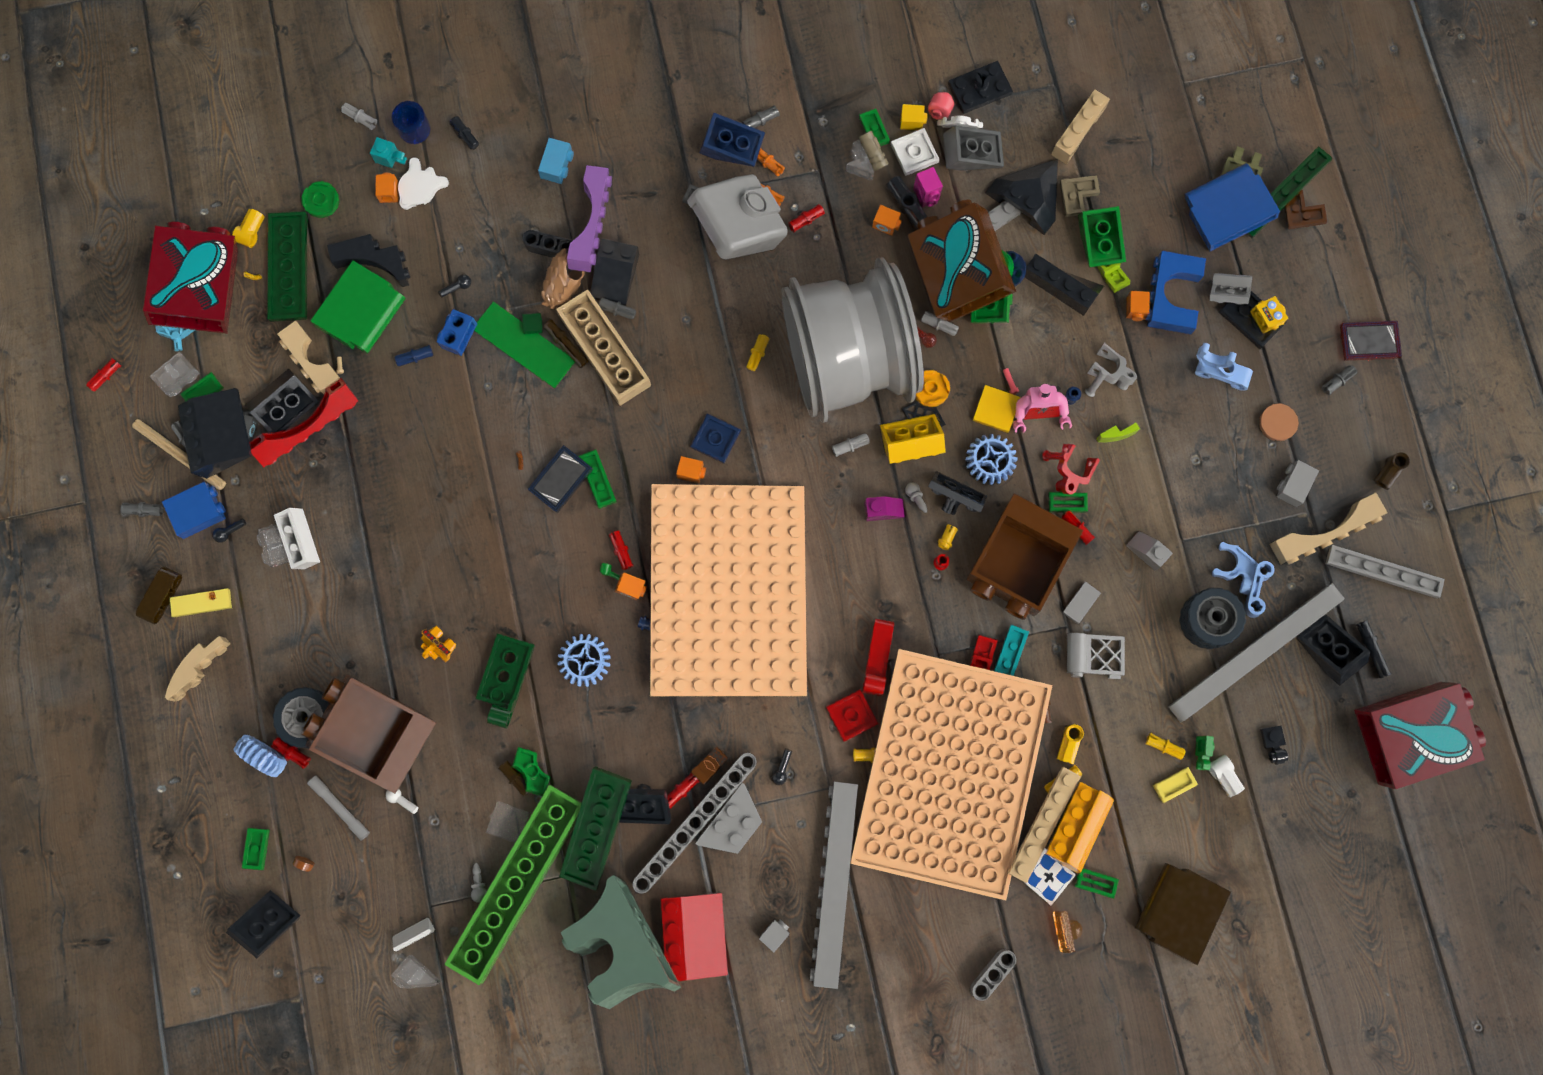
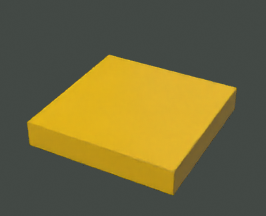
[973,385,1021,433]

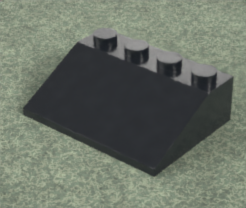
[178,388,252,479]

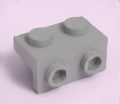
[1210,273,1252,304]

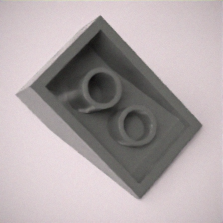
[943,125,1004,171]

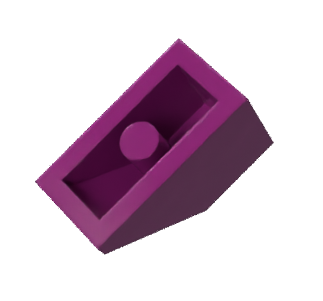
[865,497,905,522]

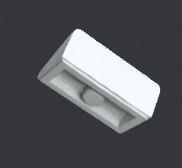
[392,918,435,951]

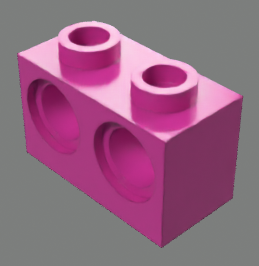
[913,167,943,208]

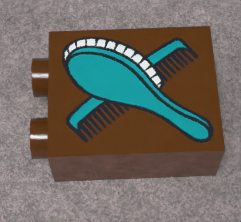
[908,199,1016,322]

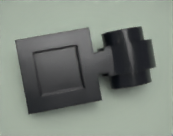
[1260,725,1288,765]

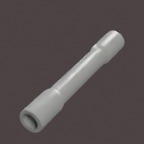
[307,776,370,841]

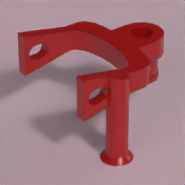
[1042,444,1100,495]

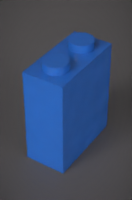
[162,482,226,539]

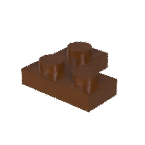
[1285,190,1327,229]

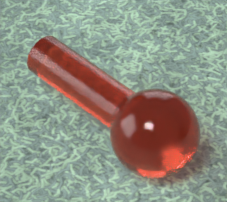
[917,327,937,348]

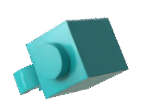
[370,137,407,168]

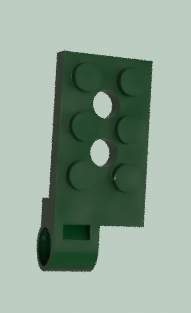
[476,634,535,729]

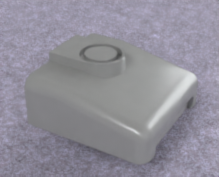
[687,174,787,259]

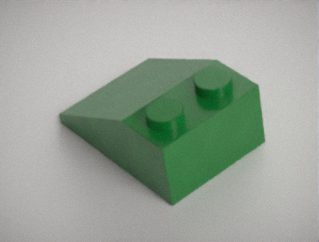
[1078,206,1126,268]

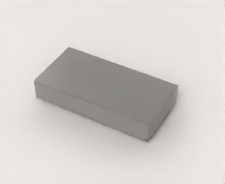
[1062,582,1101,624]

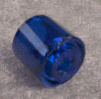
[391,101,431,144]

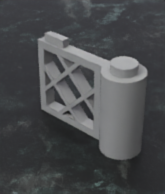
[1067,633,1125,679]

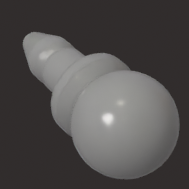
[905,482,927,513]
[471,863,487,903]

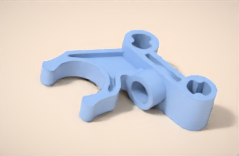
[1195,343,1253,391]
[1212,542,1274,618]

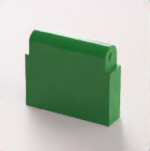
[311,261,406,354]

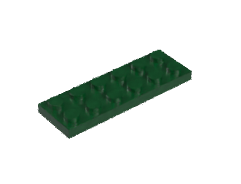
[267,211,307,322]
[559,766,632,891]

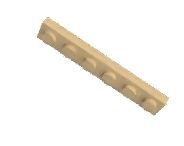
[1008,767,1081,883]

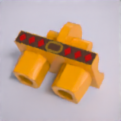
[420,626,456,663]

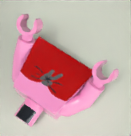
[1012,384,1072,433]

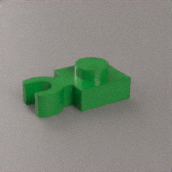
[1195,736,1215,770]

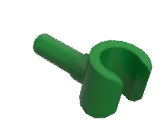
[600,563,620,580]

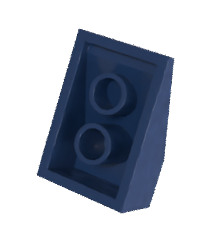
[699,113,765,167]

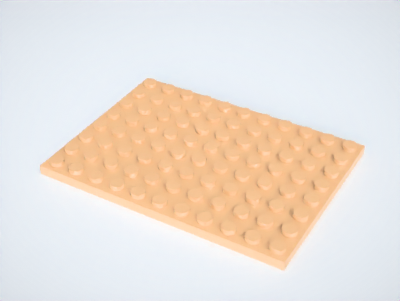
[650,484,807,697]
[850,649,1052,900]

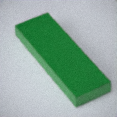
[579,449,617,509]

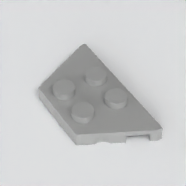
[695,783,762,854]

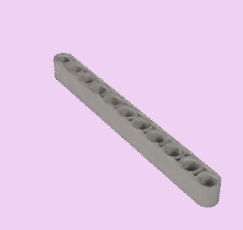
[1168,583,1345,723]

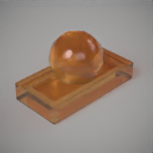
[1053,911,1083,953]

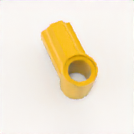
[232,209,265,248]
[1056,724,1084,764]

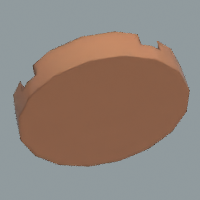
[1259,404,1299,441]

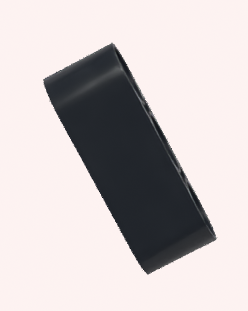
[522,230,572,258]

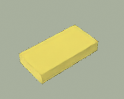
[1153,767,1198,803]

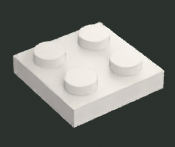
[891,128,939,176]

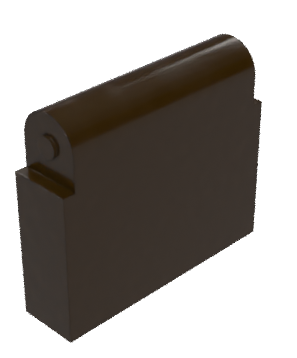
[1135,863,1231,965]

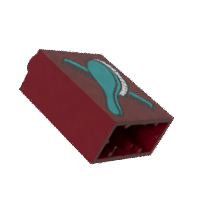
[143,221,238,334]
[1354,682,1486,789]

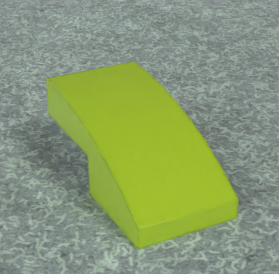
[1097,263,1130,293]
[1096,423,1140,443]

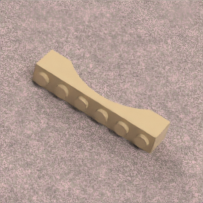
[1270,493,1387,565]

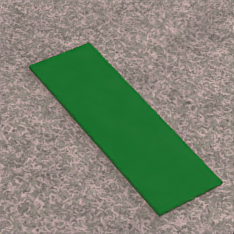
[474,302,575,389]

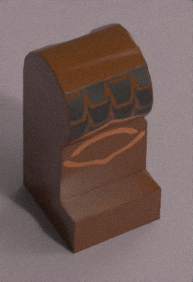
[691,747,728,785]

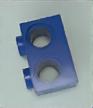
[437,309,477,356]

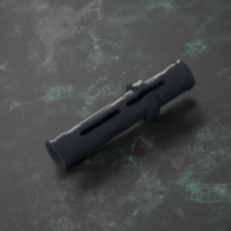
[1356,620,1392,678]

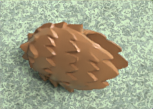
[541,248,585,309]

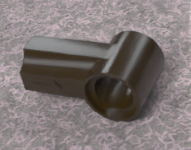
[1374,452,1410,490]

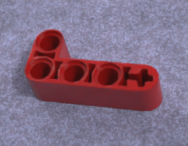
[862,618,894,696]

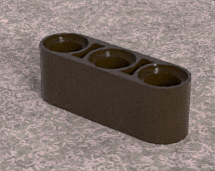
[136,566,182,625]

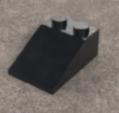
[591,239,640,306]
[1297,614,1370,686]

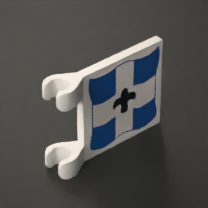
[1024,848,1076,905]

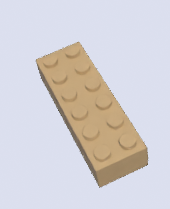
[556,289,651,406]

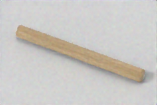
[132,419,226,490]

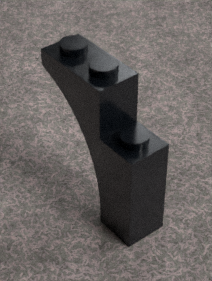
[327,234,411,287]

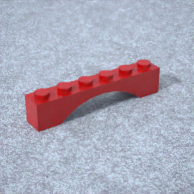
[249,378,358,468]

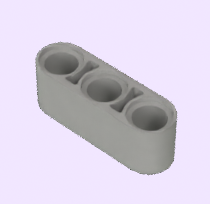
[970,949,1016,1001]

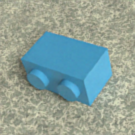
[538,138,574,184]

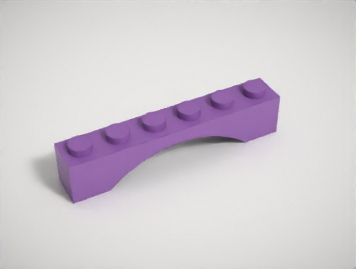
[567,165,612,272]

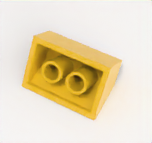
[880,414,946,464]

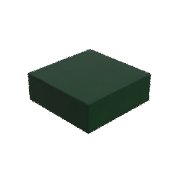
[522,313,543,334]

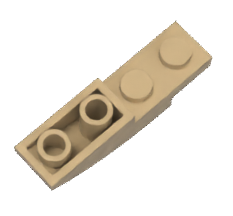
[165,636,230,702]

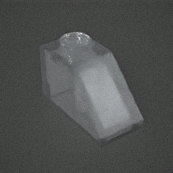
[391,955,441,989]

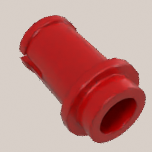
[933,554,949,571]

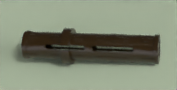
[543,319,589,368]

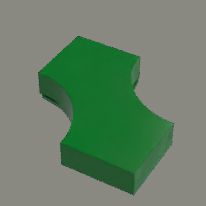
[512,747,550,796]

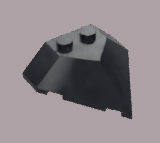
[985,158,1058,235]

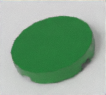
[301,181,340,218]

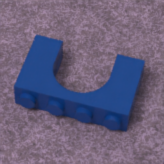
[1145,251,1206,334]

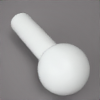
[385,789,418,814]

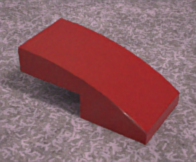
[970,634,998,670]

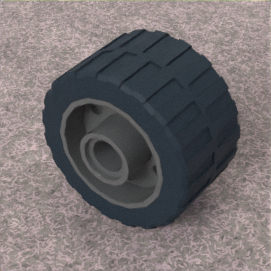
[1179,588,1246,649]

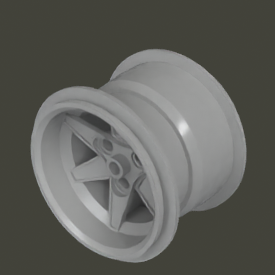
[781,257,924,423]

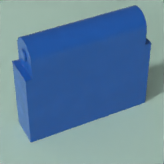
[1184,163,1280,252]

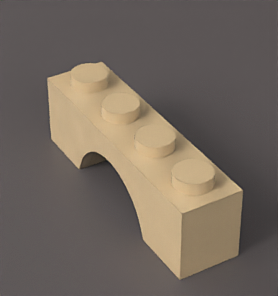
[1051,90,1110,164]
[277,321,340,394]

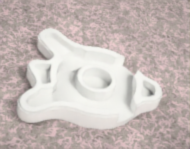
[937,116,983,129]
[398,158,449,210]

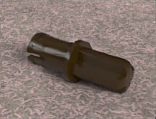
[498,760,529,797]

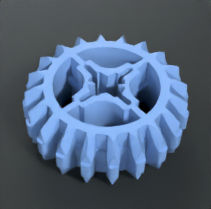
[965,434,1017,485]
[558,634,611,687]
[234,735,287,777]

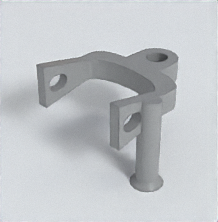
[1085,342,1137,397]

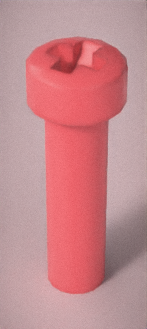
[1003,368,1019,395]

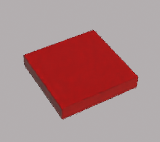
[826,690,878,742]

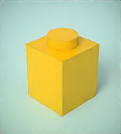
[900,104,927,130]

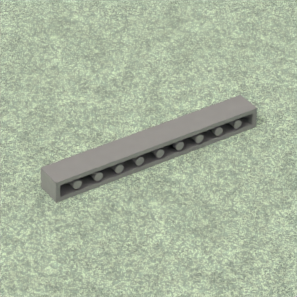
[810,782,858,989]

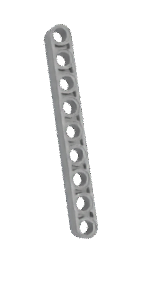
[633,753,757,894]

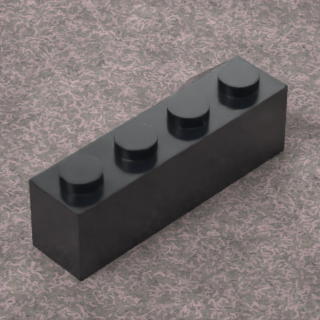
[1025,254,1104,316]

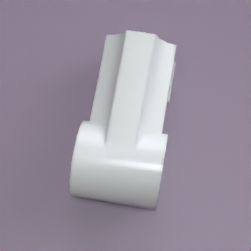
[1209,755,1245,797]

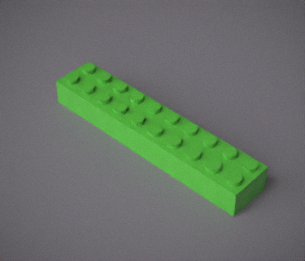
[444,785,582,985]

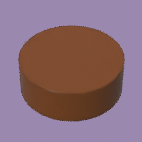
[293,856,315,872]

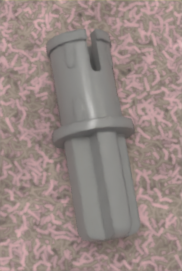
[341,103,377,130]
[921,311,959,336]
[832,433,870,457]

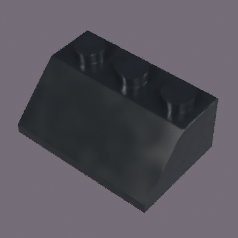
[245,368,319,433]

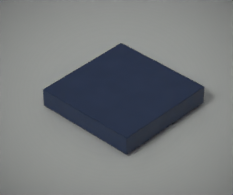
[690,414,741,464]

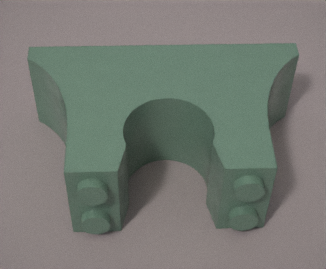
[561,875,681,1009]

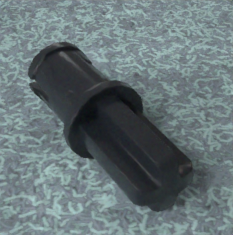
[450,116,479,150]

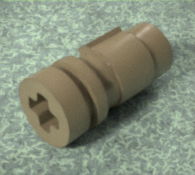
[859,130,889,172]

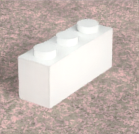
[274,508,320,569]

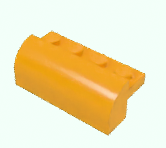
[1045,782,1114,873]

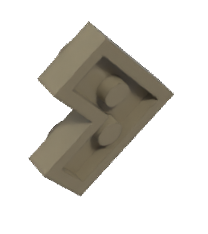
[1060,175,1100,217]

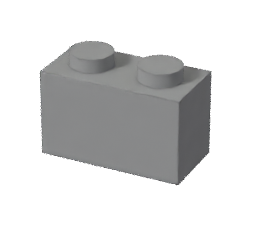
[1276,460,1319,507]

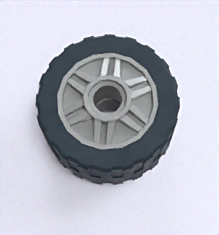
[273,687,329,748]

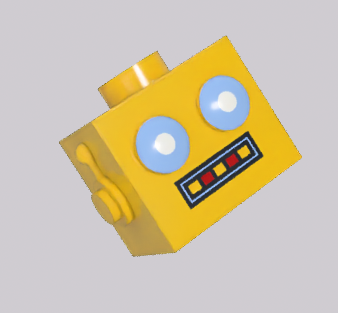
[1250,296,1288,334]

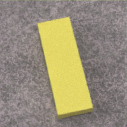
[170,588,232,617]

